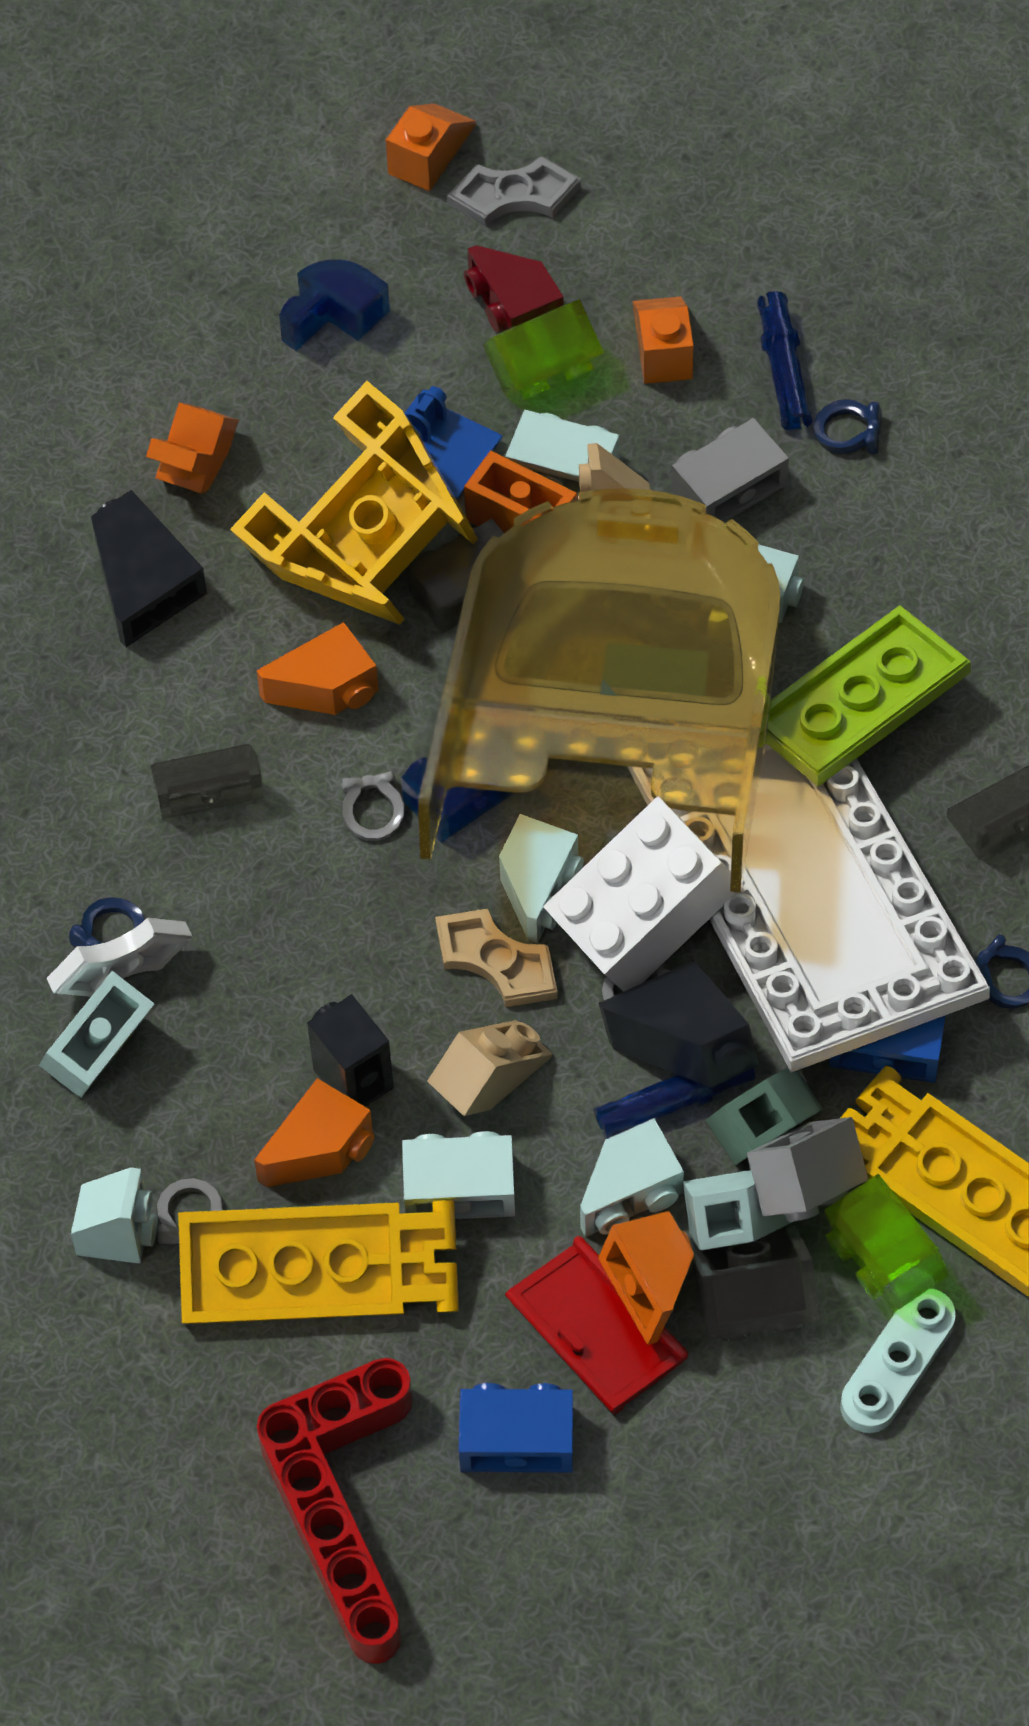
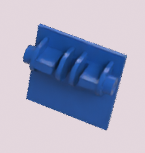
[405,386,503,501]

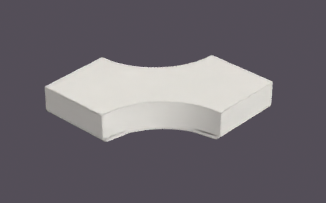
[47,918,192,997]

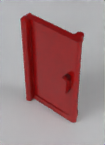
[505,1236,689,1415]

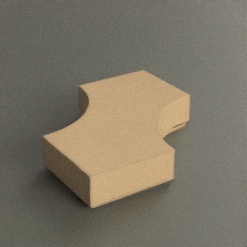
[435,909,558,1007]

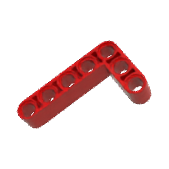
[257,1358,413,1664]

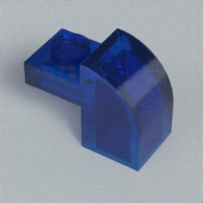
[279,259,390,351]

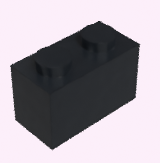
[307,994,394,1107]

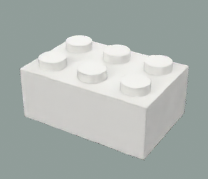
[543,796,744,991]

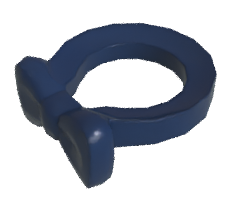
[813,399,882,454]
[69,897,145,948]
[975,934,1029,1009]

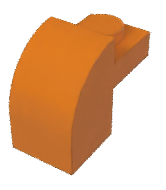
[146,402,239,494]

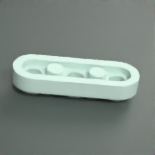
[841,1288,956,1433]

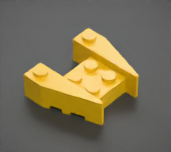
[230,381,478,625]

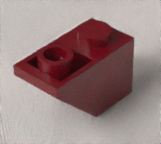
[464,245,564,346]

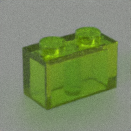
[482,299,604,400]
[824,1174,949,1313]

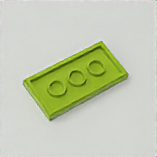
[751,605,971,787]

